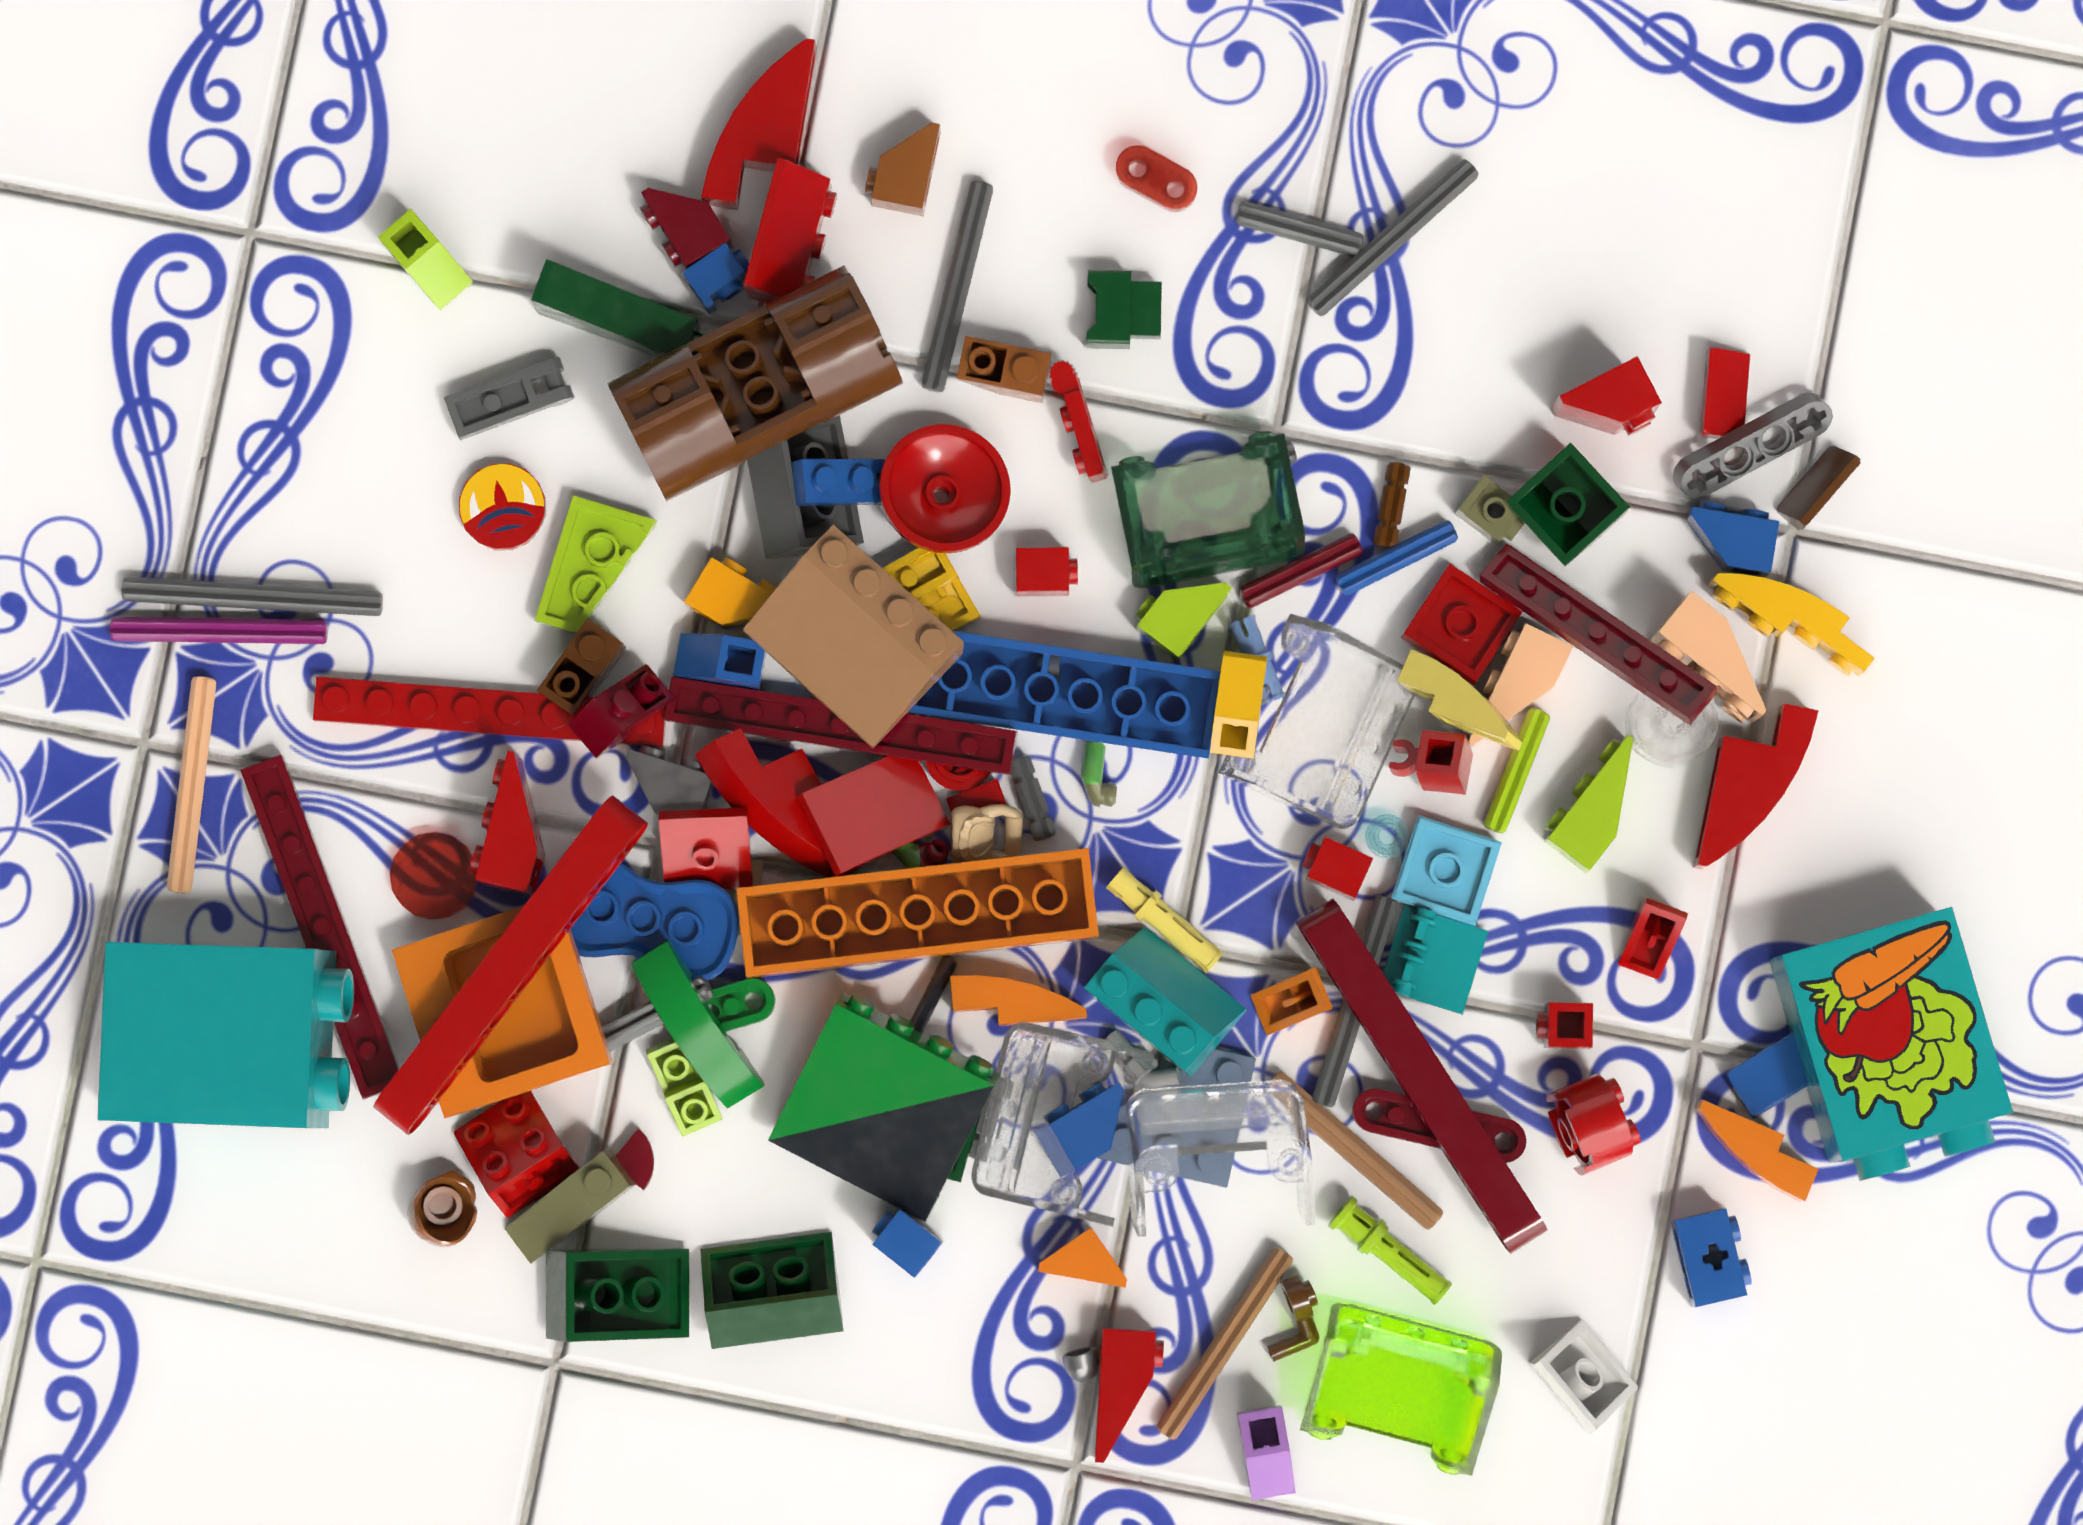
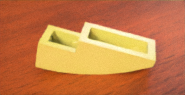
[1397,649,1522,751]

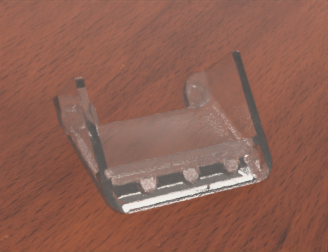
[1218,614,1415,829]

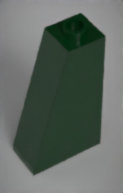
[531,259,704,357]

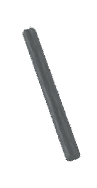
[121,577,383,616]

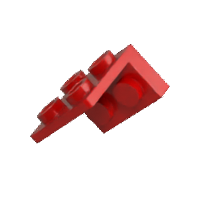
[454,1091,580,1218]

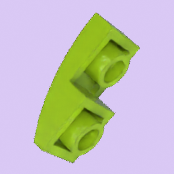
[646,1038,723,1137]

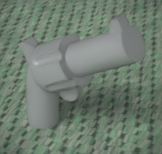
[1101,1030,1181,1095]

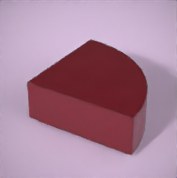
[615,1128,654,1191]

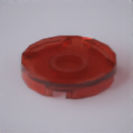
[390,832,478,920]

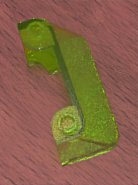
[1300,1303,1502,1476]

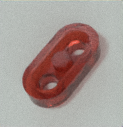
[1116,145,1198,212]

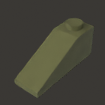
[504,1149,636,1264]

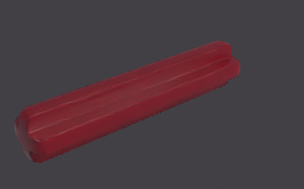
[1240,533,1363,608]

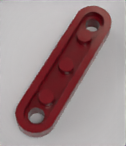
[1352,1089,1527,1163]

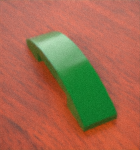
[631,939,765,1109]

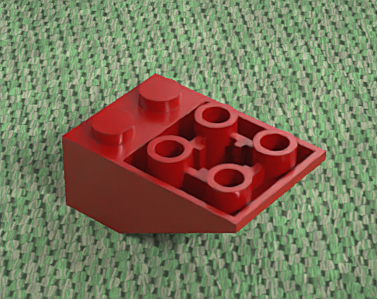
[470,750,545,896]

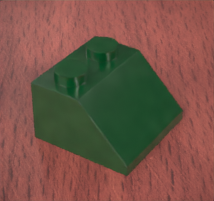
[1505,442,1630,567]

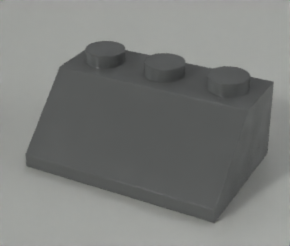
[747,415,864,558]

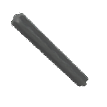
[1307,159,1479,317]
[921,181,993,392]
[1312,895,1397,1107]

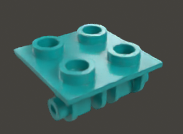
[1383,905,1489,1015]

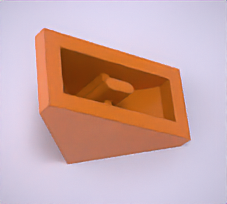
[1250,967,1333,1035]
[1038,1227,1127,1288]

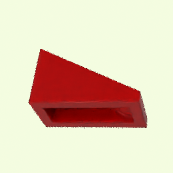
[946,779,1007,812]

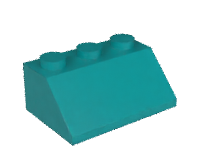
[1084,926,1247,1078]

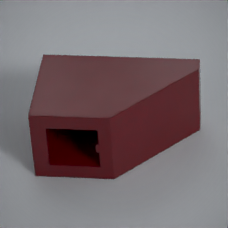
[639,188,733,269]
[568,664,674,759]

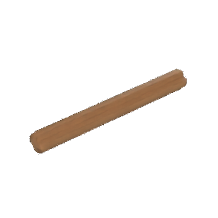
[1265,1071,1443,1230]
[1157,1247,1293,1440]

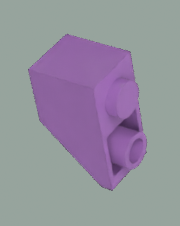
[1236,1405,1296,1501]

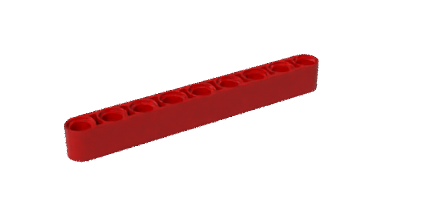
[373,795,648,1136]

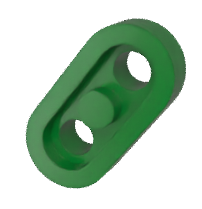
[706,978,776,1032]

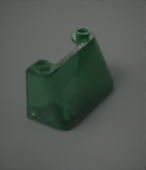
[1111,431,1305,588]

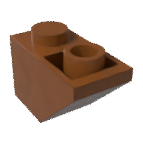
[956,336,1051,403]

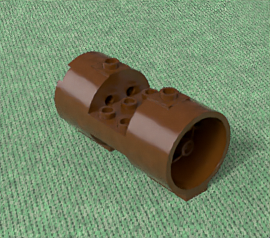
[607,265,903,502]

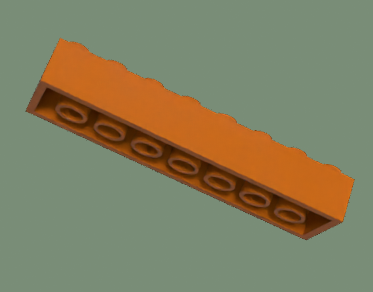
[736,848,1099,978]

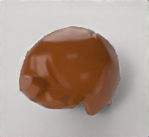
[407,1170,477,1247]

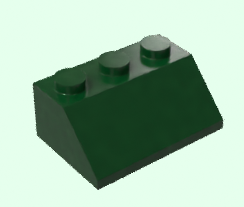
[700,1232,844,1349]

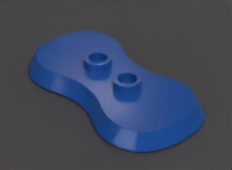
[571,863,739,981]

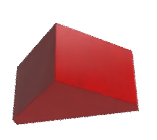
[1618,898,1688,980]

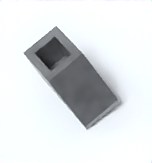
[626,745,713,816]

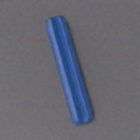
[1335,520,1458,596]

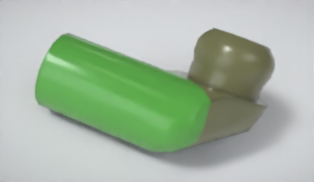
[1081,742,1117,808]

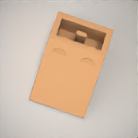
[1650,591,1767,723]

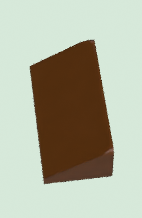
[1776,446,1861,531]

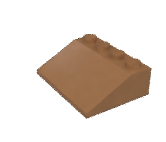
[743,524,964,749]

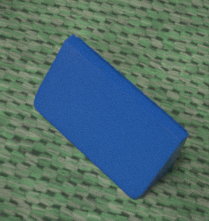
[1726,1032,1808,1119]

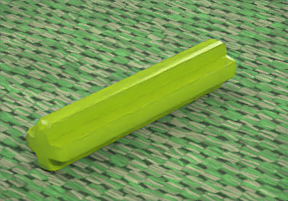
[1484,708,1550,834]

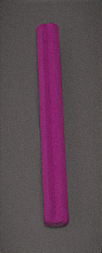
[109,617,328,644]

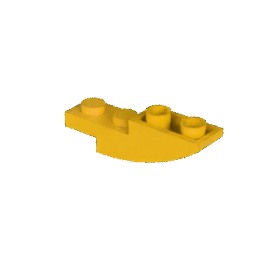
[1708,573,1875,676]

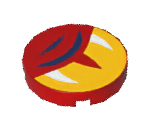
[459,463,546,551]

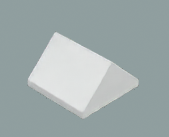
[1529,1320,1639,1434]

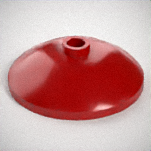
[879,424,1011,554]

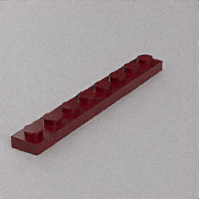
[664,677,1018,775]
[240,754,400,1100]

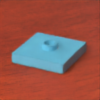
[1391,815,1502,926]

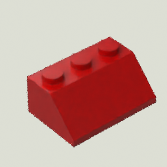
[744,157,837,303]

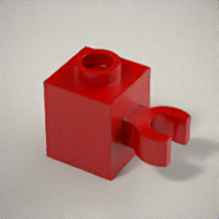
[1389,730,1473,795]

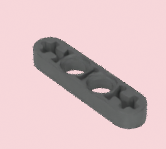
[1673,393,1833,499]

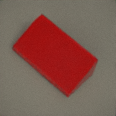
[1699,347,1750,439]

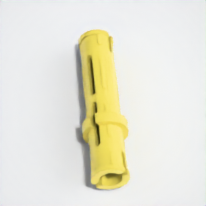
[1106,867,1224,974]

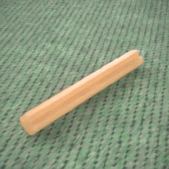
[167,676,216,893]

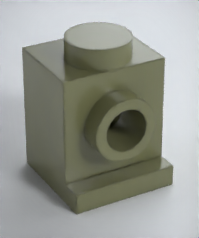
[1455,474,1525,545]

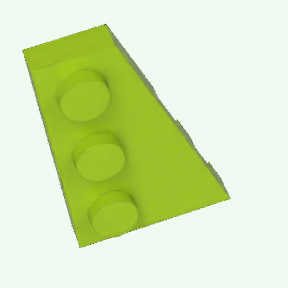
[534,495,658,634]

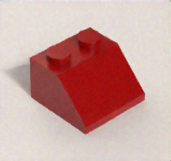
[1551,356,1662,436]

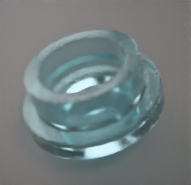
[1365,814,1409,859]

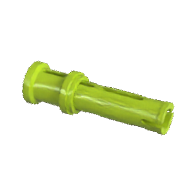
[1328,1195,1452,1305]

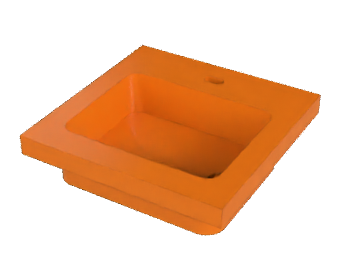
[392,906,613,1118]

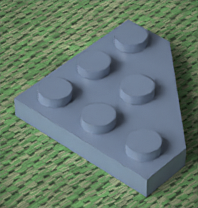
[1098,1049,1256,1188]

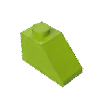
[1135,582,1232,661]

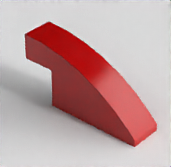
[701,38,817,210]
[1693,703,1819,869]
[695,728,864,878]

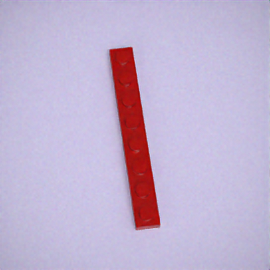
[313,677,666,748]

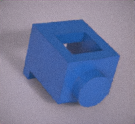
[682,243,749,315]

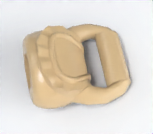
[950,804,1023,862]

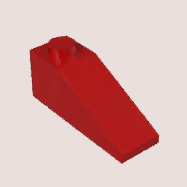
[1095,1328,1164,1463]

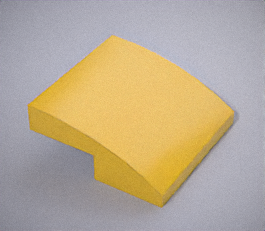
[882,548,981,632]

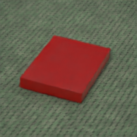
[797,756,950,876]

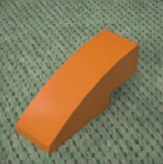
[950,975,1087,1026]
[1695,1100,1819,1202]

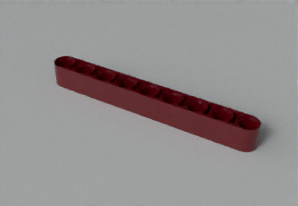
[1296,898,1548,1254]

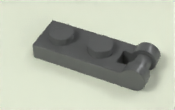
[444,357,575,440]

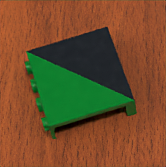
[768,993,1001,1222]

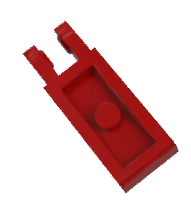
[1049,360,1108,483]

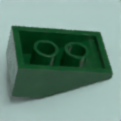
[546,1248,689,1342]

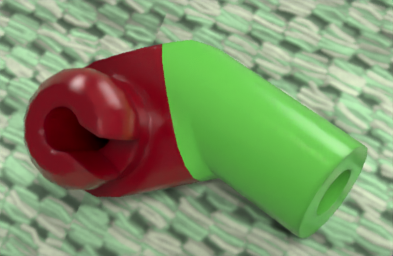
[892,839,949,868]

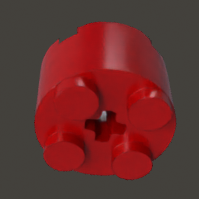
[1546,1073,1641,1176]

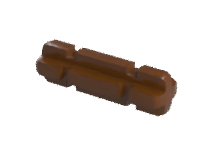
[1373,462,1411,548]

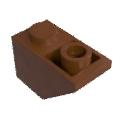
[537,618,627,716]

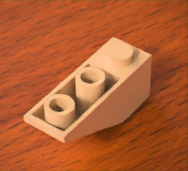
[1463,624,1573,748]

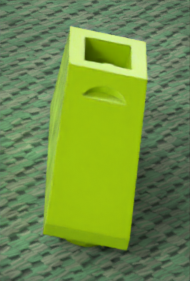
[1544,734,1634,874]

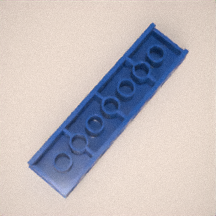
[907,631,1221,759]

